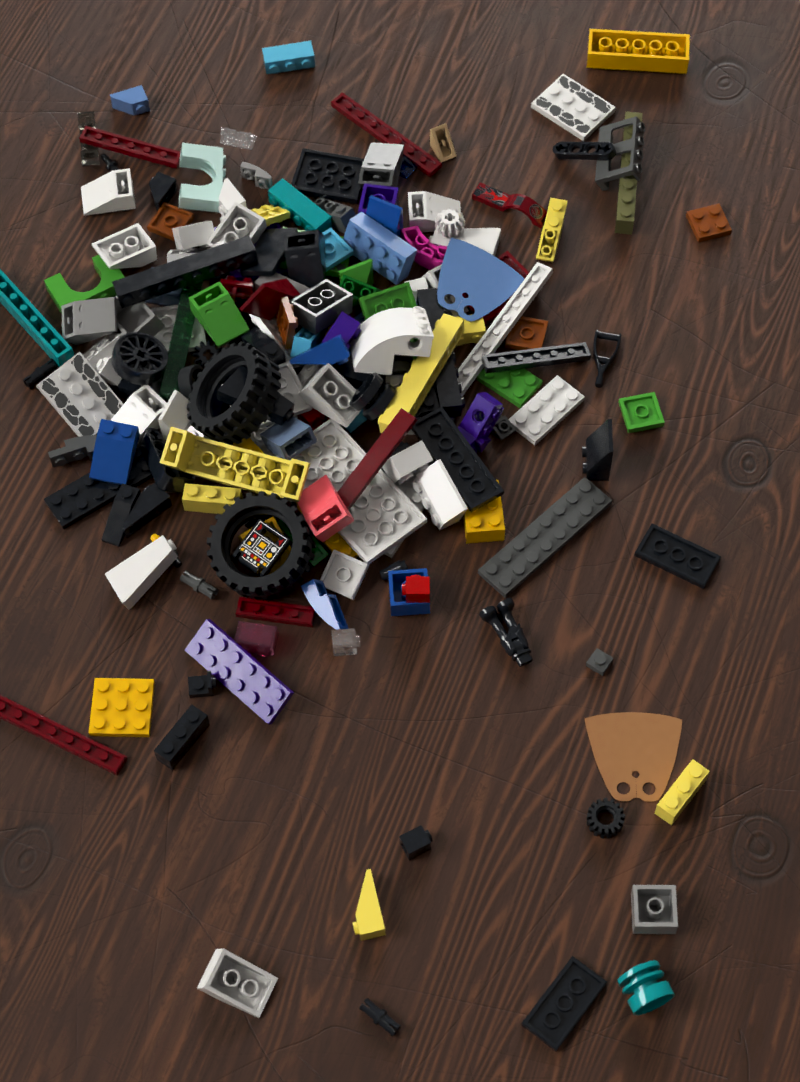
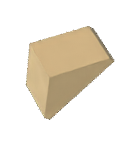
[430,124,457,162]

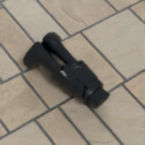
[479,598,533,667]

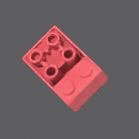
[297,475,354,542]

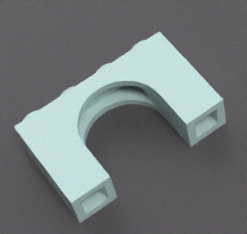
[179,143,226,213]

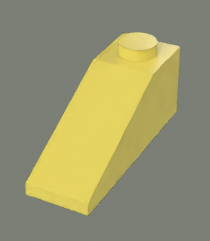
[353,869,386,941]

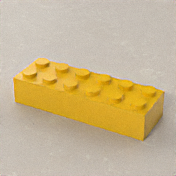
[587,29,690,74]

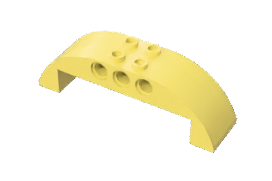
[160,427,310,502]

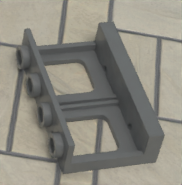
[595,116,645,191]

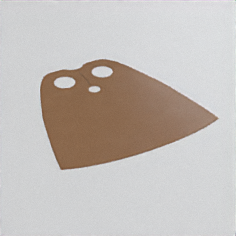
[585,712,682,802]

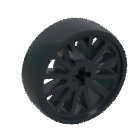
[111,332,168,385]

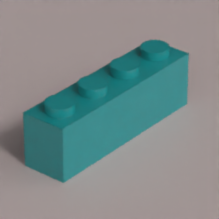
[268,178,332,233]

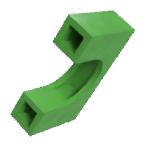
[44,255,124,314]

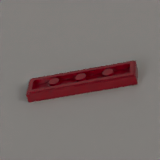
[236,597,316,628]

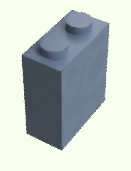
[260,416,318,460]

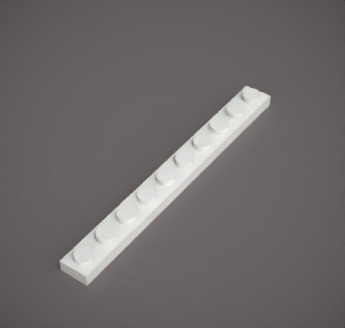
[457,262,553,397]

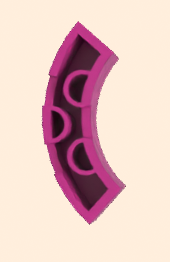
[401,226,447,270]

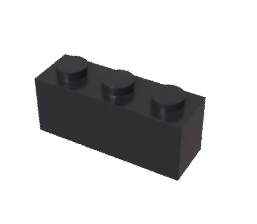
[154,704,210,771]

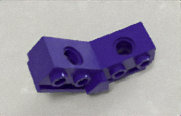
[457,392,504,453]

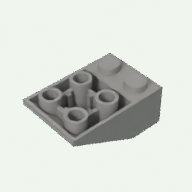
[61,297,117,345]

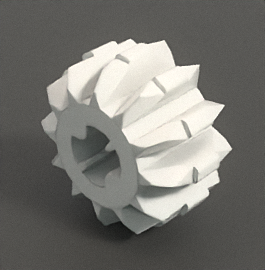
[435,208,465,238]

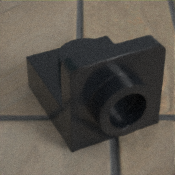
[188,670,217,698]

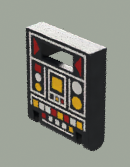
[232,519,291,577]

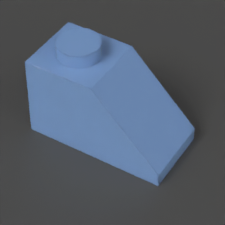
[110,85,150,115]

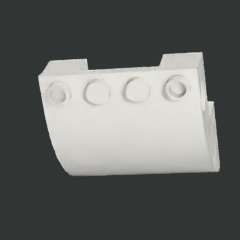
[350,306,434,375]

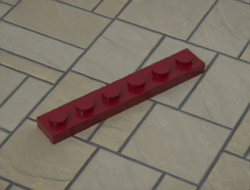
[80,126,180,169]

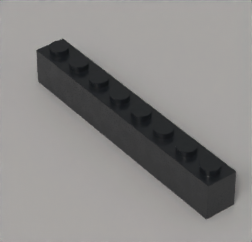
[112,235,258,308]
[416,288,465,417]

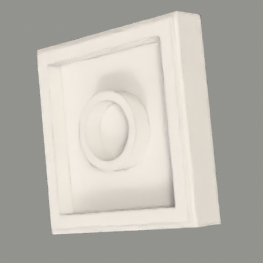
[320,550,369,600]

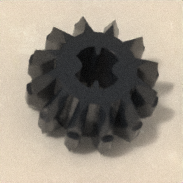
[192,340,222,367]

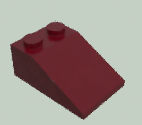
[239,278,300,321]

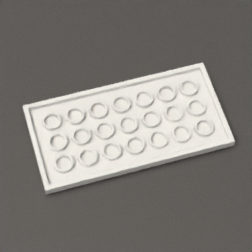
[275,418,427,564]

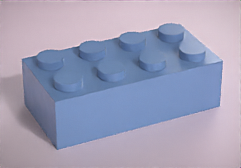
[343,211,417,285]

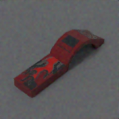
[472,182,547,228]

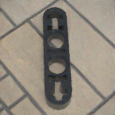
[553,142,616,160]

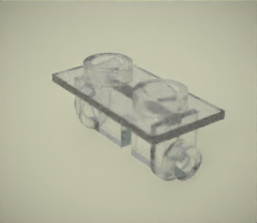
[220,127,257,150]

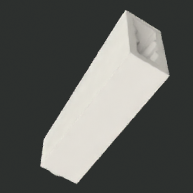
[429,228,501,256]
[105,535,178,610]

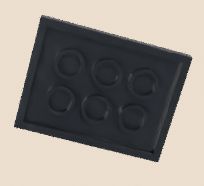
[291,148,364,204]

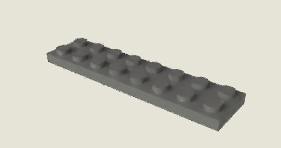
[478,477,612,598]

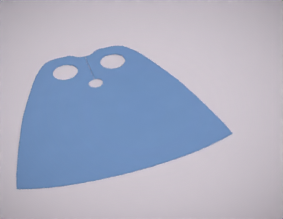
[437,238,524,321]

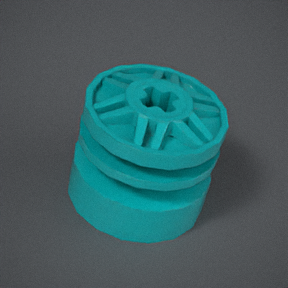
[617,960,675,1016]

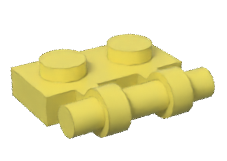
[250,205,290,227]

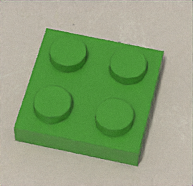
[618,392,665,433]

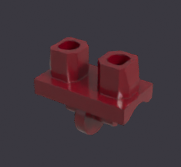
[220,275,254,303]

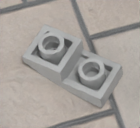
[240,161,273,189]

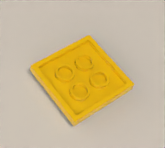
[89,678,155,737]

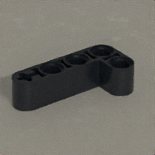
[139,428,196,493]

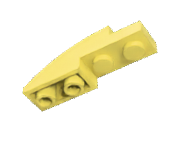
[536,197,568,262]

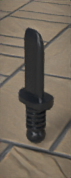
[101,153,119,171]

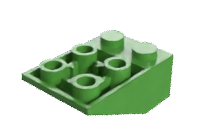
[188,281,250,348]

